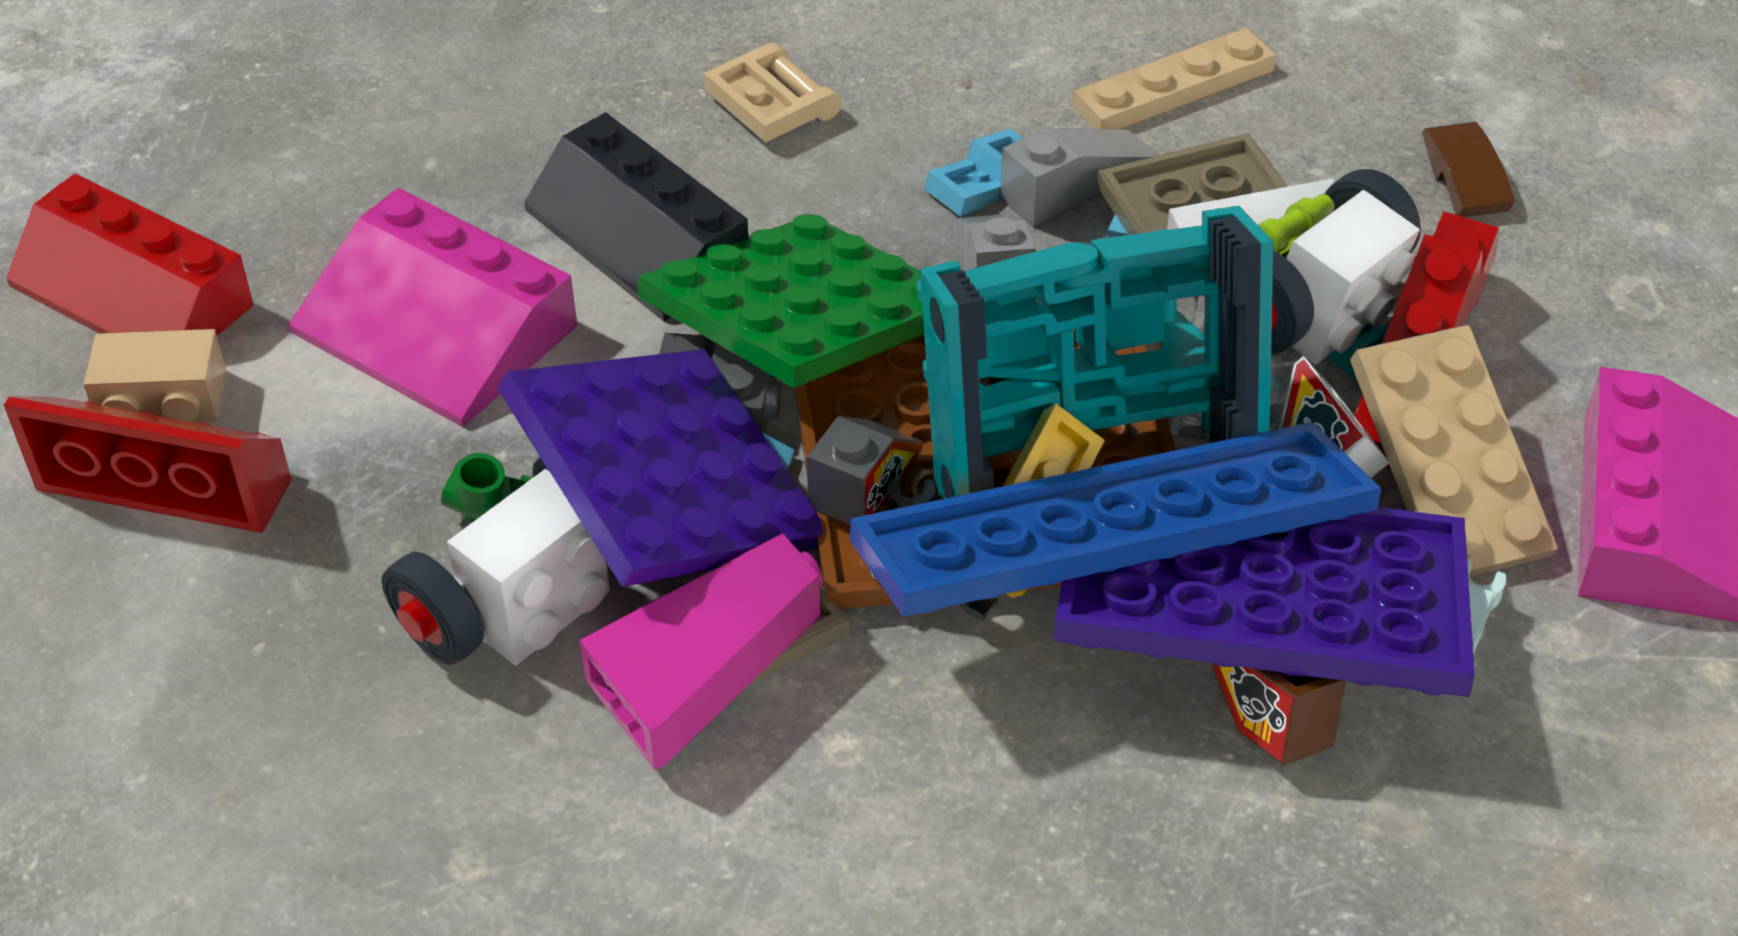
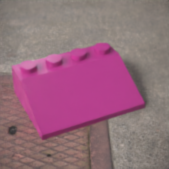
[289,188,578,427]
[1578,367,1738,622]

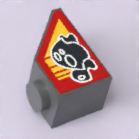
[807,416,923,525]

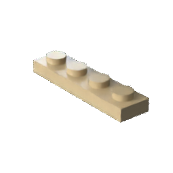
[1072,27,1276,129]

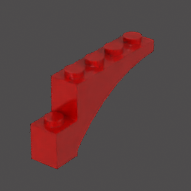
[1354,211,1499,470]

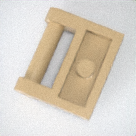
[704,42,842,143]

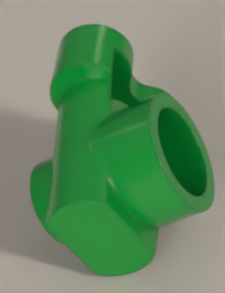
[441,453,533,523]

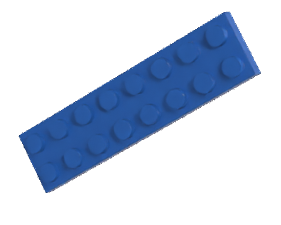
[850,422,1381,617]

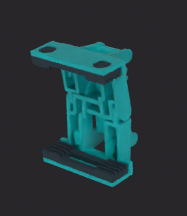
[917,205,1273,499]

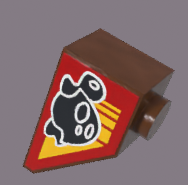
[1211,663,1346,766]

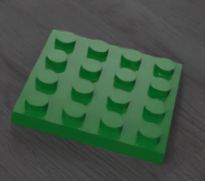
[638,214,924,388]

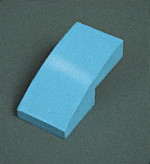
[924,129,1023,217]

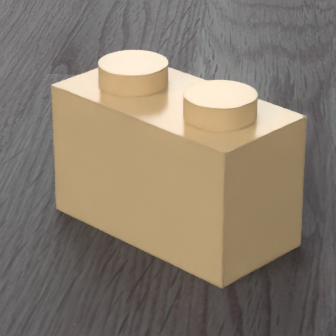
[83,329,227,422]

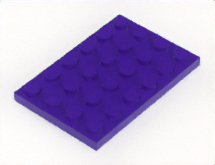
[1053,507,1475,697]

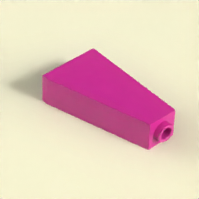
[579,533,823,770]

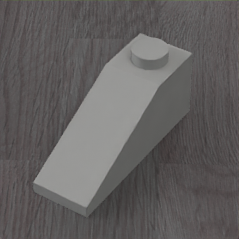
[1000,128,1158,228]
[952,214,1035,271]

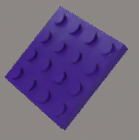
[497,349,823,587]

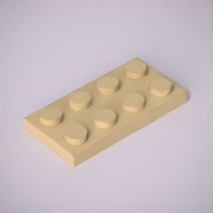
[1350,325,1558,577]

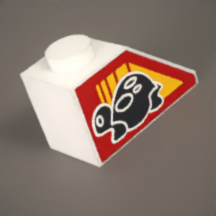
[1279,356,1389,478]

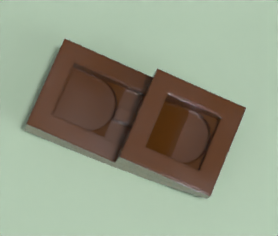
[1422,122,1515,217]

